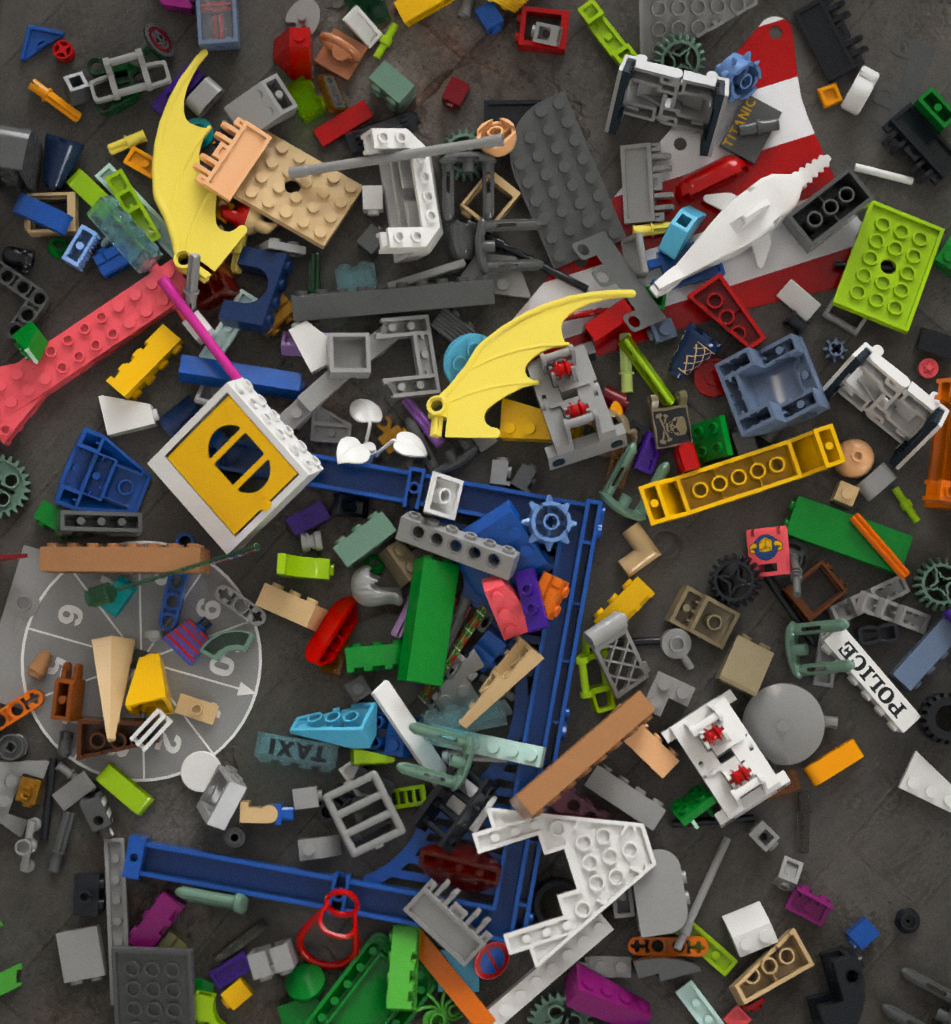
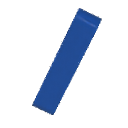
[159,533,196,631]

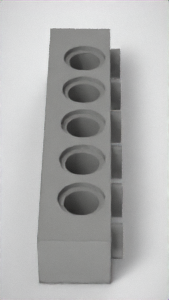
[395,511,521,580]

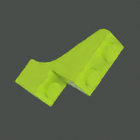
[196,989,227,1024]

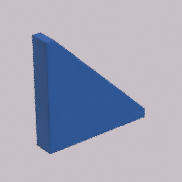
[20,24,65,62]

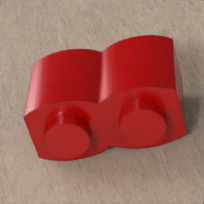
[673,442,701,475]

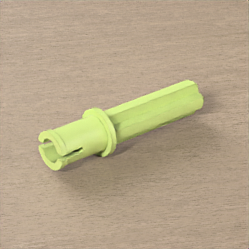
[618,333,634,393]

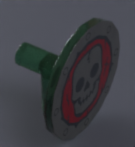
[142,22,176,60]

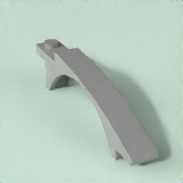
[280,326,398,431]

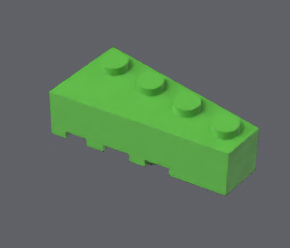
[386,925,420,1012]

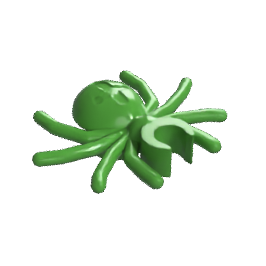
[417,991,464,1024]

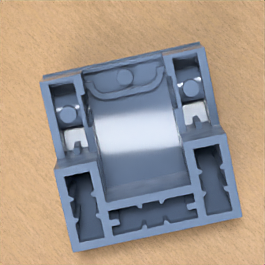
[714,333,830,437]

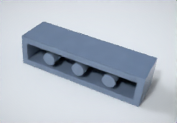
[889,615,951,691]

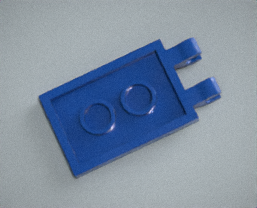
[647,242,726,291]

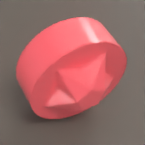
[917,358,939,379]

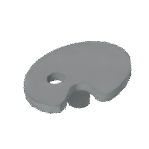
[285,0,320,35]

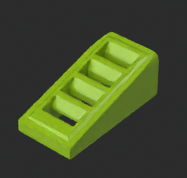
[350,748,395,766]
[390,783,427,809]

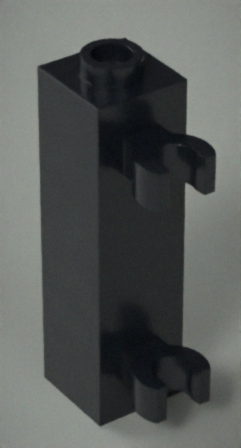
[343,110,421,154]

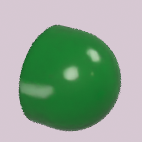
[48,238,69,259]
[364,554,385,575]

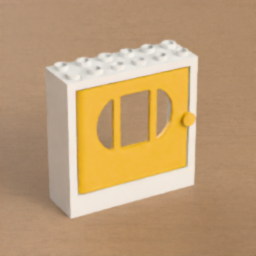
[147,378,324,554]

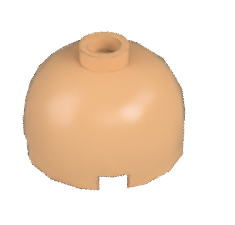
[476,118,517,157]
[835,439,874,479]

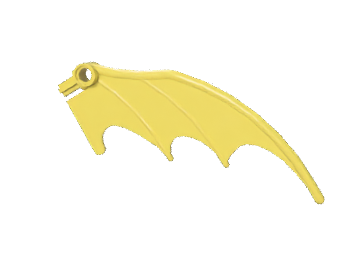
[152,49,247,284]
[426,290,636,438]

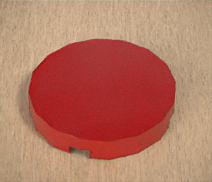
[693,357,725,398]

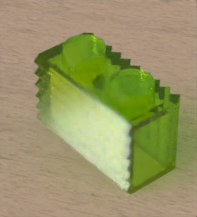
[286,76,327,125]

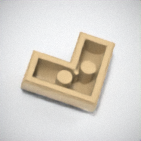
[617,522,662,578]

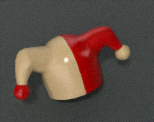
[218,200,280,236]

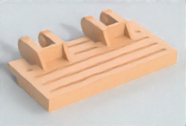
[192,117,272,203]

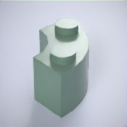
[199,629,256,662]

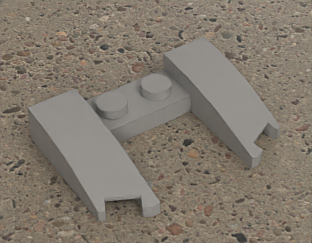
[374,314,441,399]

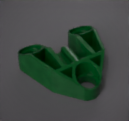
[87,57,145,117]

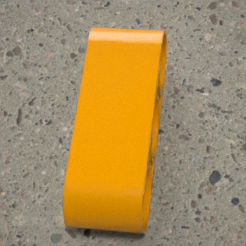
[803,738,864,786]

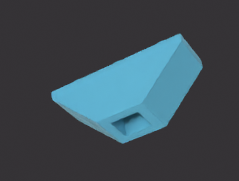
[658,205,706,260]

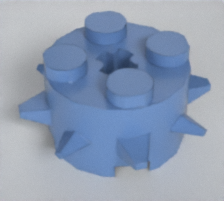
[714,51,762,103]
[521,495,577,551]

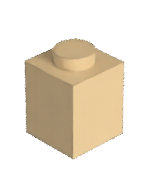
[830,480,860,509]

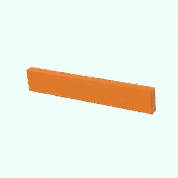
[419,927,497,1024]

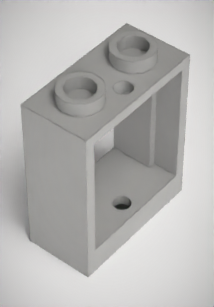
[196,764,247,830]

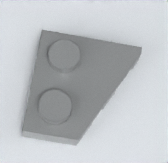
[255,238,306,258]

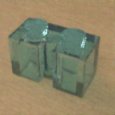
[334,261,378,290]

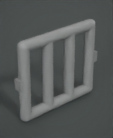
[323,770,406,857]

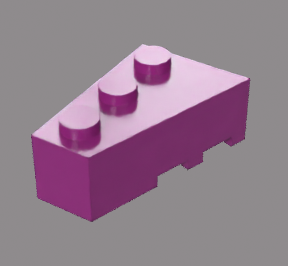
[128,889,188,947]

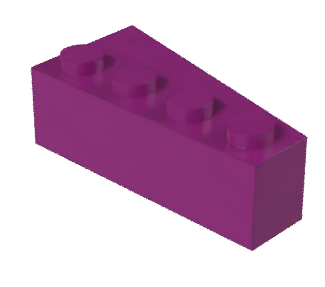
[564,962,652,1024]

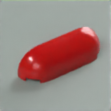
[675,155,750,205]
[305,596,360,666]

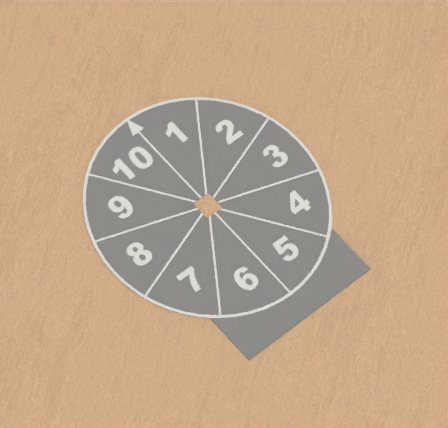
[0,541,262,782]

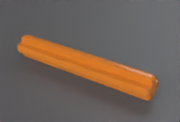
[850,513,910,579]

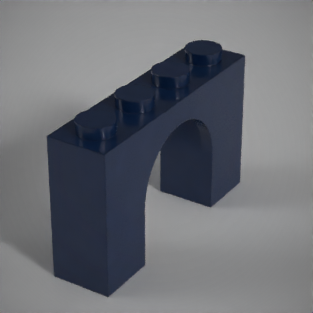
[218,246,293,334]

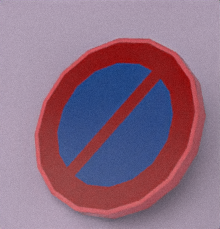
[473,941,510,980]

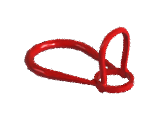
[295,889,360,970]

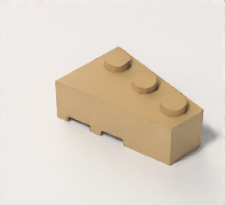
[255,582,328,632]

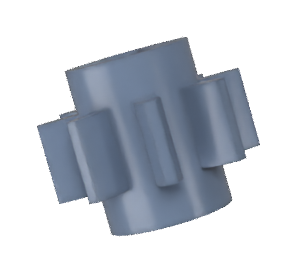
[821,337,848,363]

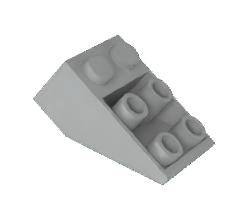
[223,73,298,132]

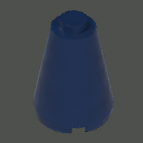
[42,133,85,191]

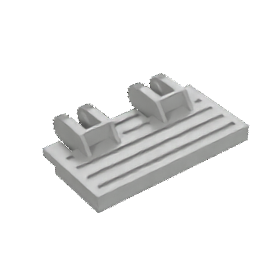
[620,142,674,225]
[403,878,493,967]

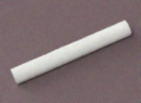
[854,163,914,185]

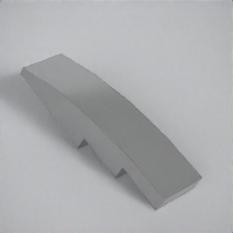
[827,575,911,621]
[855,590,931,635]

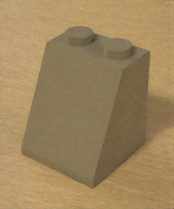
[714,633,774,697]

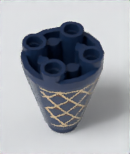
[668,322,722,380]

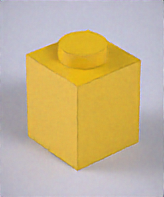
[220,977,255,1011]

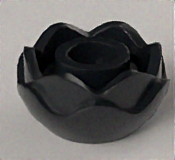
[894,908,920,934]

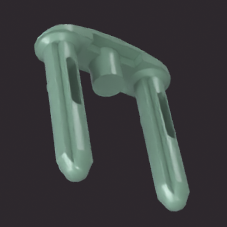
[598,442,670,522]
[784,619,855,679]
[396,722,474,791]
[175,886,250,915]

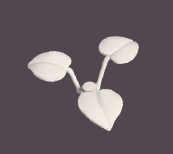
[336,399,427,464]

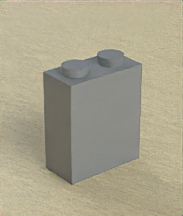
[56,924,109,985]

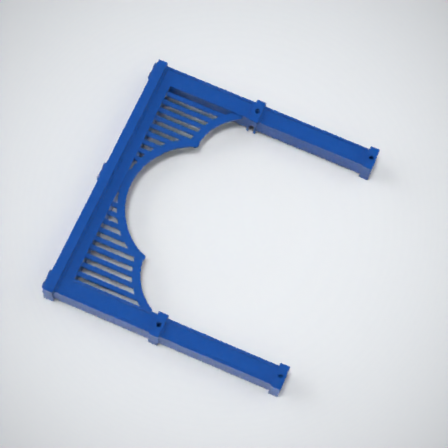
[122,431,606,943]

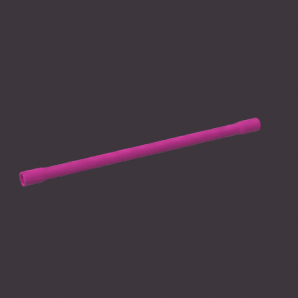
[157,276,242,380]

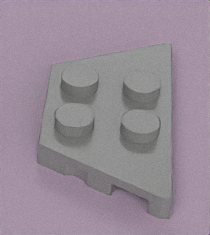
[460,253,530,299]

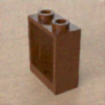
[782,560,848,622]

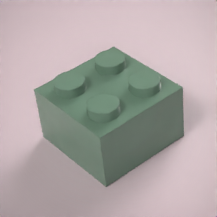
[369,60,416,113]

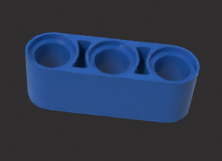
[12,193,73,236]

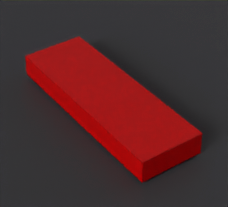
[313,100,374,148]

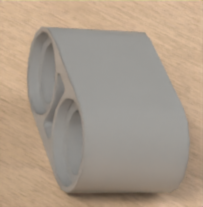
[184,76,224,118]
[856,462,897,502]

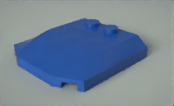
[453,499,555,600]

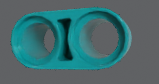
[99,574,138,617]

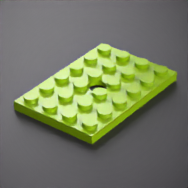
[831,200,945,335]

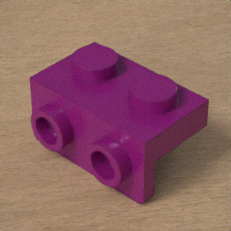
[784,884,834,927]

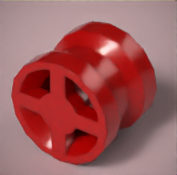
[53,40,75,64]

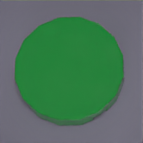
[285,963,326,1003]

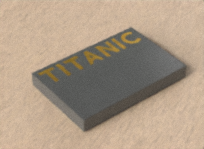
[719,96,782,165]

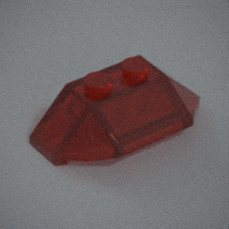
[418,842,502,893]

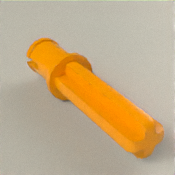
[28,79,82,123]

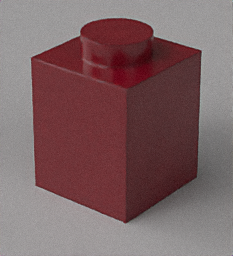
[442,76,470,111]

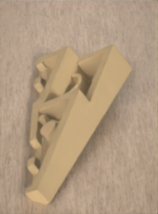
[91,635,136,742]
[458,635,544,728]

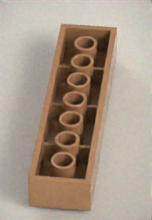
[39,543,211,574]
[509,690,656,820]

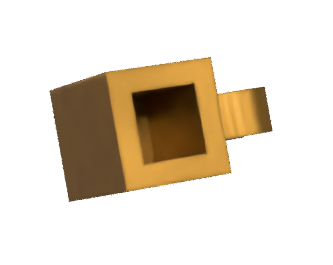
[376,416,407,456]
[15,775,45,808]

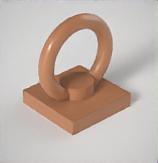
[314,28,369,82]

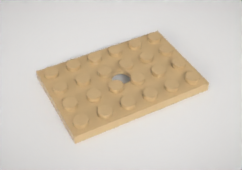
[233,130,363,249]

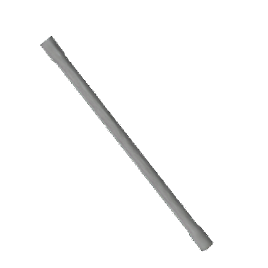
[288,134,505,179]

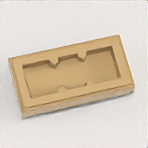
[174,693,220,725]

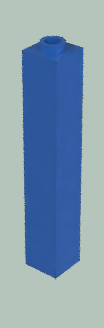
[178,354,305,400]

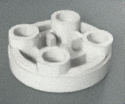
[181,751,221,792]

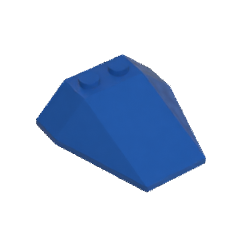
[54,427,152,513]

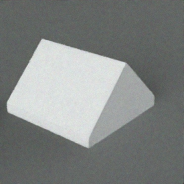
[423,471,464,521]

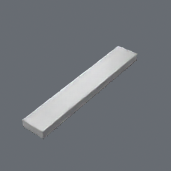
[371,680,448,787]

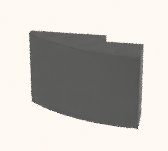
[631,956,701,982]

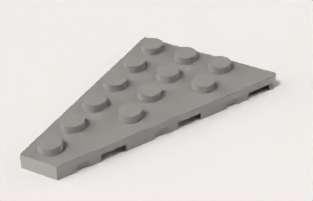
[638,0,758,63]

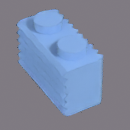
[61,224,102,272]

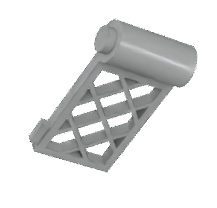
[583,611,650,699]

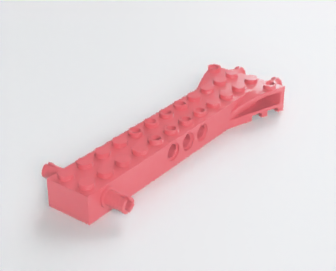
[0,252,186,447]

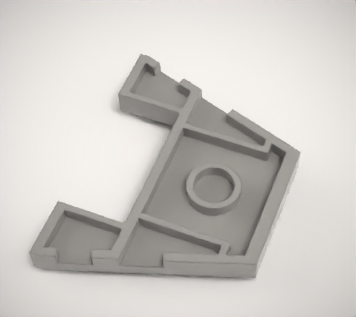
[432,649,513,728]
[0,759,49,837]

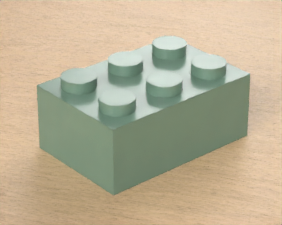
[333,511,397,570]

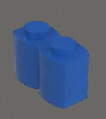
[465,625,511,673]

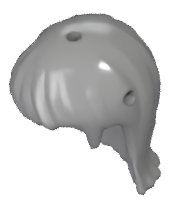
[351,565,403,607]

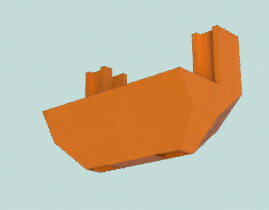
[922,378,951,511]

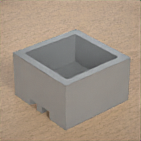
[326,333,371,379]

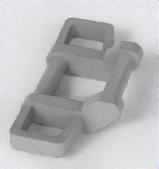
[89,48,172,104]

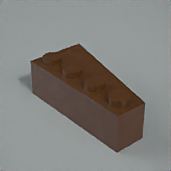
[77,716,163,760]

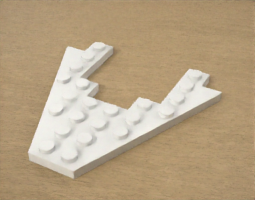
[472,807,656,968]

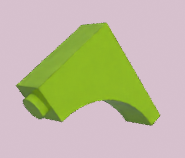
[276,553,335,580]

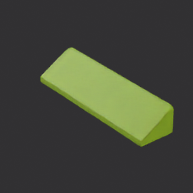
[618,335,675,407]

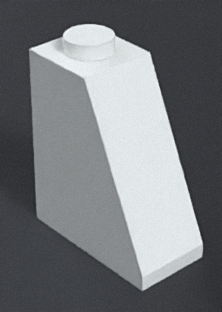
[289,321,327,375]
[98,395,159,438]

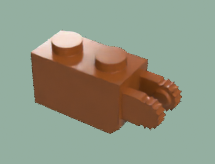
[51,662,86,722]

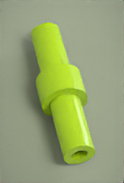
[373,22,399,60]
[892,486,921,524]

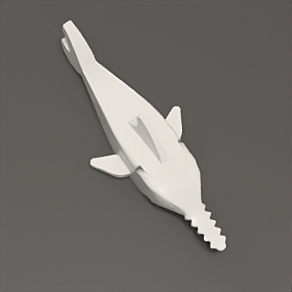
[649,155,831,298]

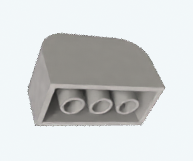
[631,849,690,938]

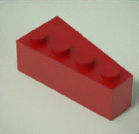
[687,273,766,349]

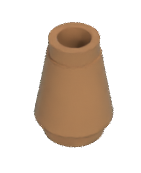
[26,649,53,681]

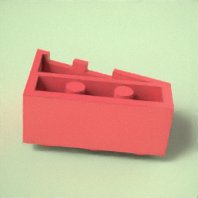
[481,575,528,641]

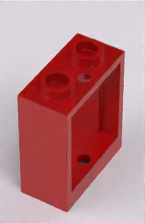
[514,6,570,56]
[582,299,635,347]

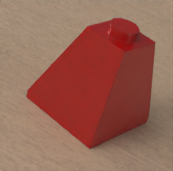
[273,27,313,81]

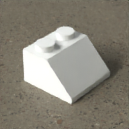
[722,901,778,958]

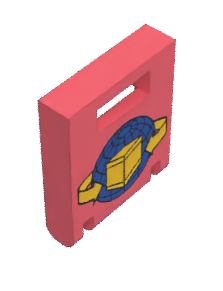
[746,525,791,578]

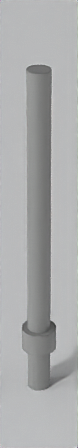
[673,836,731,951]

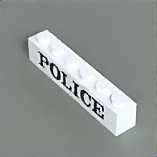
[818,630,921,733]

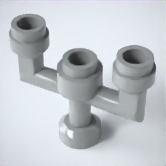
[15,817,42,873]

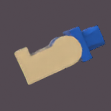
[239,800,295,825]

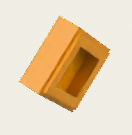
[816,82,843,109]

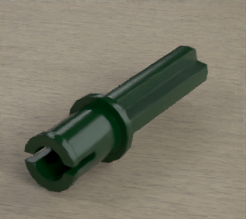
[307,252,320,294]

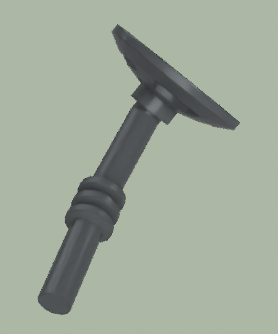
[771,538,810,598]

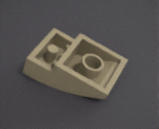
[664,584,740,650]

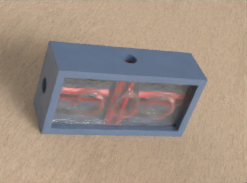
[196,0,241,51]

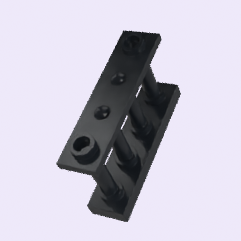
[410,755,500,853]

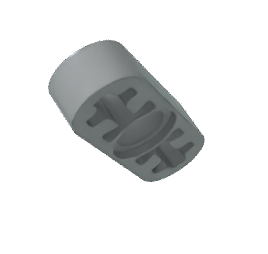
[214,585,267,626]

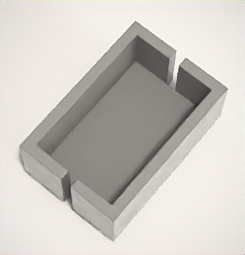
[247,937,299,982]

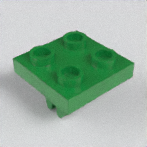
[691,415,733,464]
[669,783,717,830]

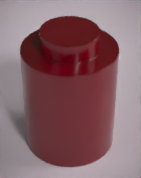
[602,385,630,411]

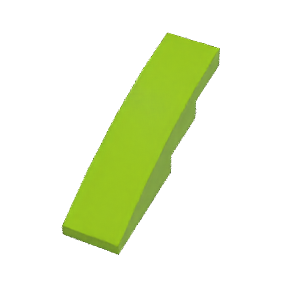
[104,168,162,246]

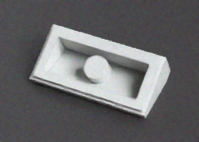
[776,279,821,322]

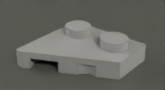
[310,406,352,444]

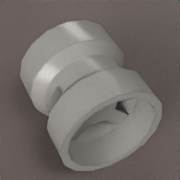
[300,530,323,553]

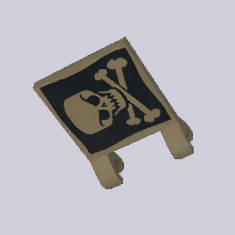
[646,390,694,449]

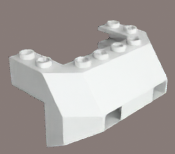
[360,128,444,264]

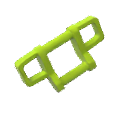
[575,637,616,713]

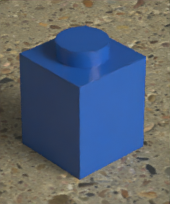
[474,2,504,36]
[845,916,880,950]

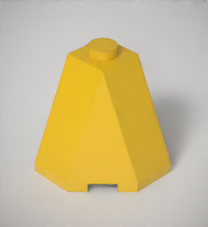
[125,653,174,718]

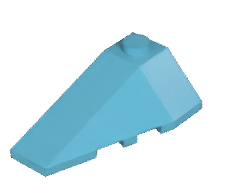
[289,702,377,749]

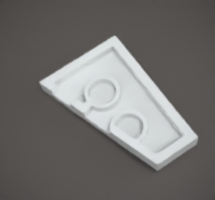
[898,750,951,813]

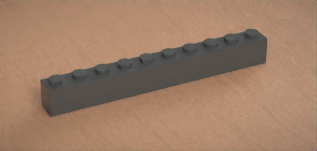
[291,275,495,321]

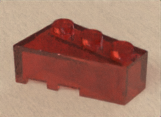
[196,259,240,311]

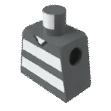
[79,788,114,840]

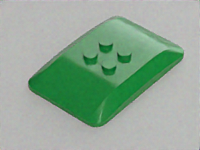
[305,932,437,1024]

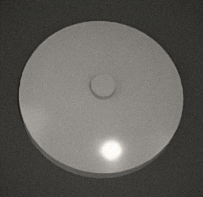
[742,683,825,765]

